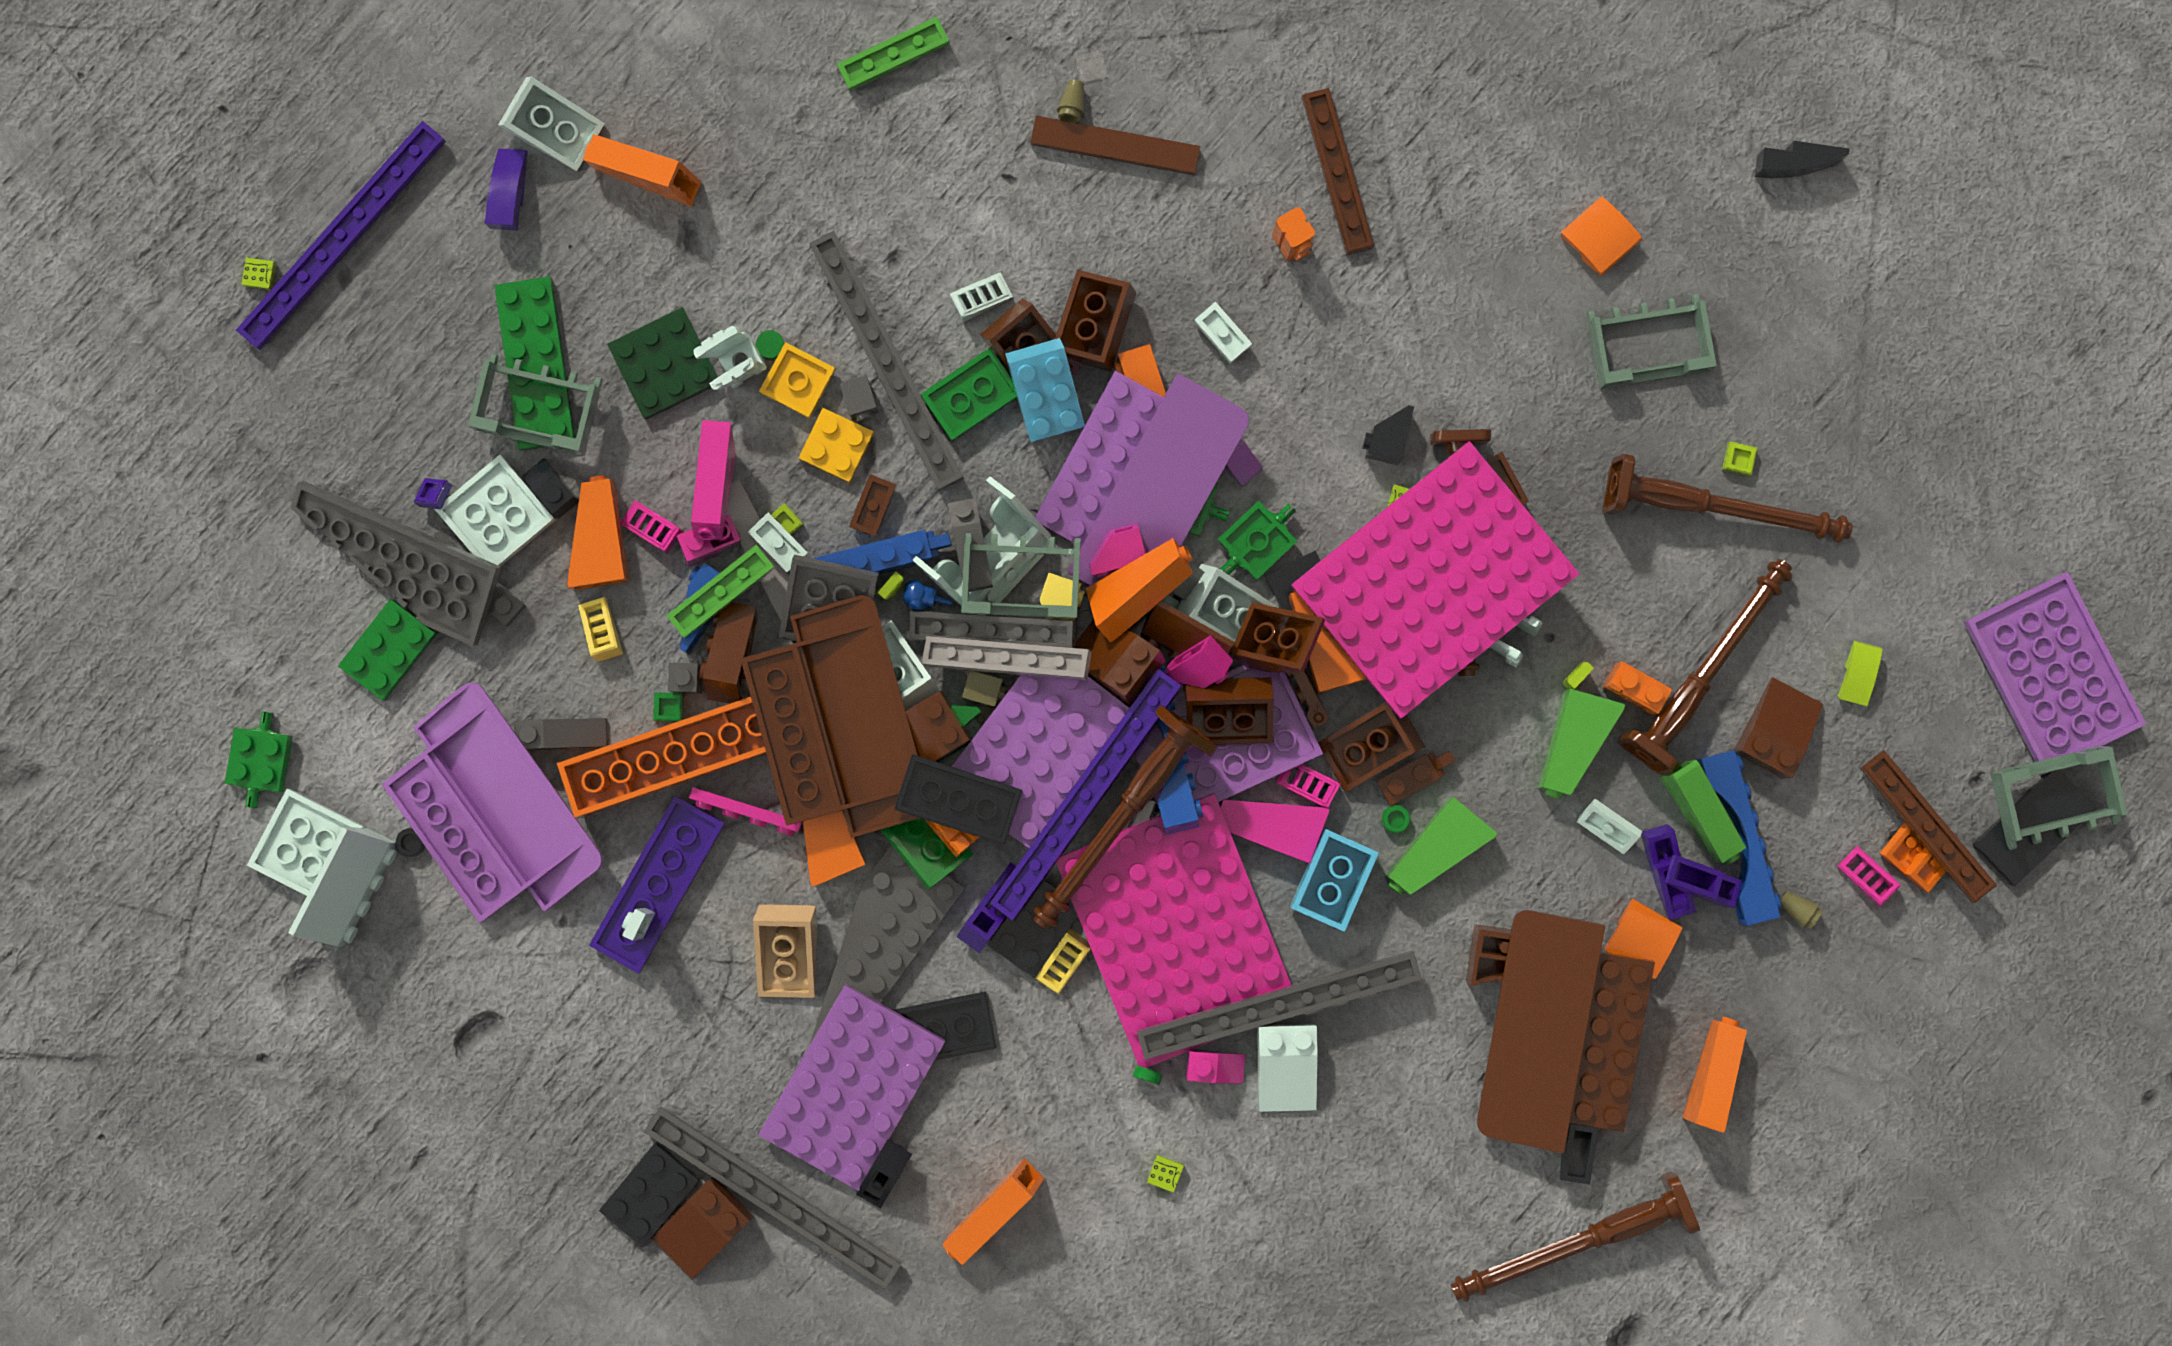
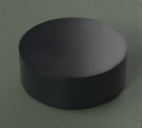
[395,828,425,857]

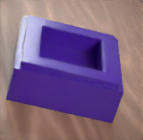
[414,478,452,509]

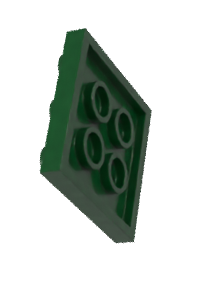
[607,307,718,420]

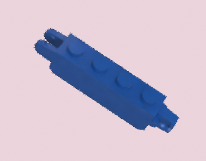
[815,530,952,575]

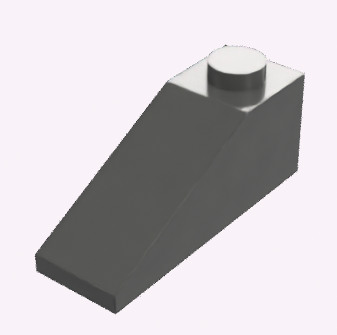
[948,498,993,592]
[514,718,608,751]

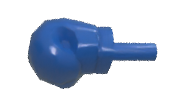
[903,580,953,611]

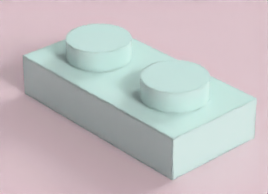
[1194,302,1252,364]
[748,513,808,573]
[1577,799,1642,854]
[622,908,655,941]

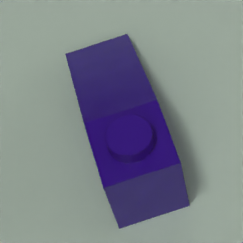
[956,862,1016,953]

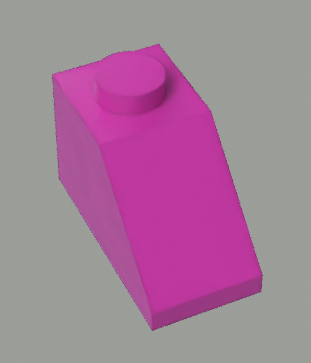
[1164,636,1233,688]
[1186,1049,1245,1083]

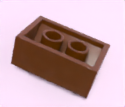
[1055,269,1136,372]
[1141,601,1235,658]
[1185,677,1274,745]

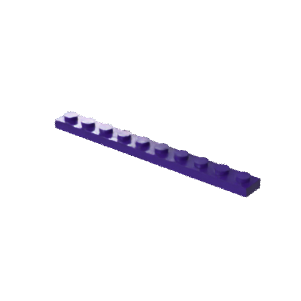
[236,120,446,350]
[990,669,1183,921]

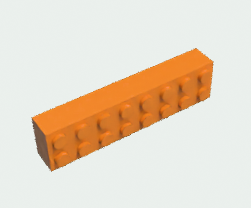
[557,697,767,818]

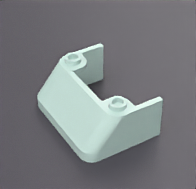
[913,477,1051,615]

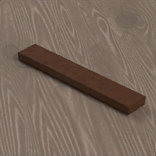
[1302,88,1374,256]
[1031,116,1200,176]
[1860,750,1997,903]

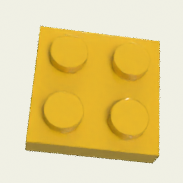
[759,342,836,419]
[799,408,874,483]

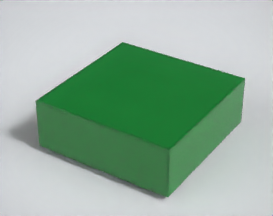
[653,692,684,722]

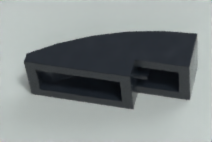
[1754,141,1850,178]
[1560,1123,1599,1185]

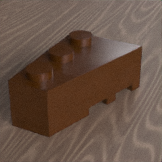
[699,602,758,704]
[1466,924,1511,986]

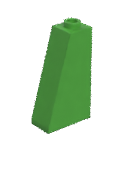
[1538,689,1625,799]
[1659,760,1746,865]
[1385,797,1498,895]

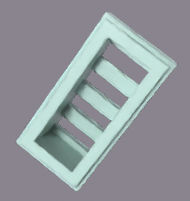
[950,272,1013,323]

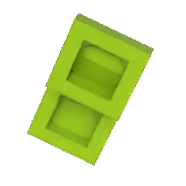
[1838,640,1883,706]

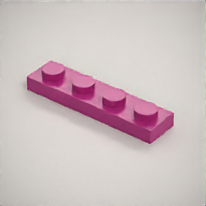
[689,787,803,836]

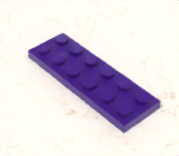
[589,795,726,974]

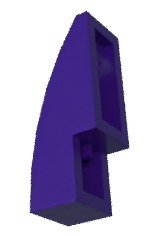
[485,148,528,231]
[1641,824,1696,920]
[1665,855,1743,908]

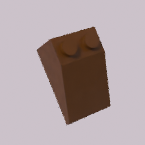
[980,298,1081,375]
[1230,602,1325,673]
[1075,619,1165,706]
[1734,677,1823,779]
[906,691,972,762]
[1318,703,1425,792]
[652,1177,754,1279]

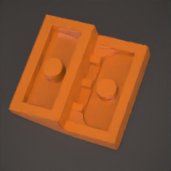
[1561,196,1642,276]
[1879,822,1945,893]
[1604,898,1682,979]

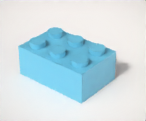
[1005,338,1085,442]
[1289,829,1379,932]

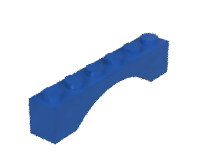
[1156,666,1203,835]
[1696,750,1782,926]

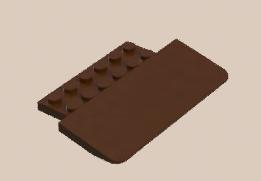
[741,595,919,838]
[1477,910,1655,1154]

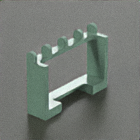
[1587,294,1717,389]
[468,353,603,456]
[961,533,1081,618]
[1990,746,2128,850]

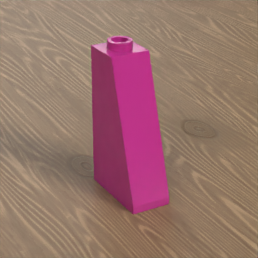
[691,420,736,541]
[1219,800,1330,863]

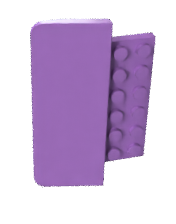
[1035,371,1249,585]
[381,683,602,923]

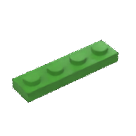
[837,17,950,91]
[666,544,775,639]

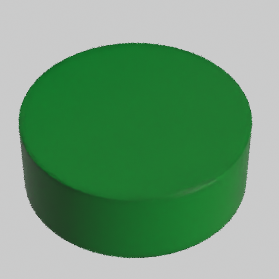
[756,330,785,360]
[1381,805,1410,834]
[1132,1066,1163,1085]

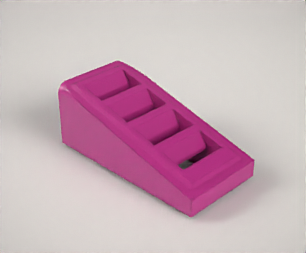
[620,500,683,554]
[1276,764,1340,809]
[1837,846,1901,908]

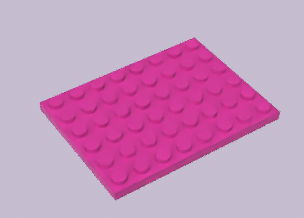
[1291,441,1580,719]
[1056,793,1291,1068]

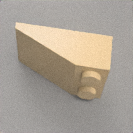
[753,904,817,998]

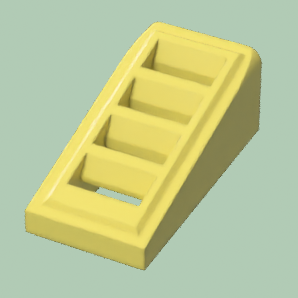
[578,597,623,662]
[1035,928,1091,994]

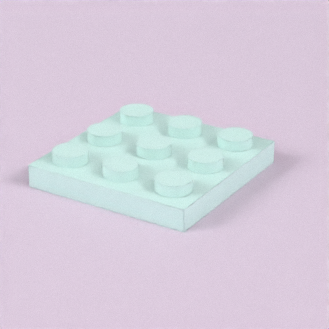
[435,455,556,566]
[247,789,366,896]

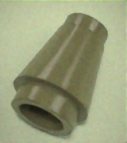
[1057,79,1084,123]
[1780,890,1823,929]

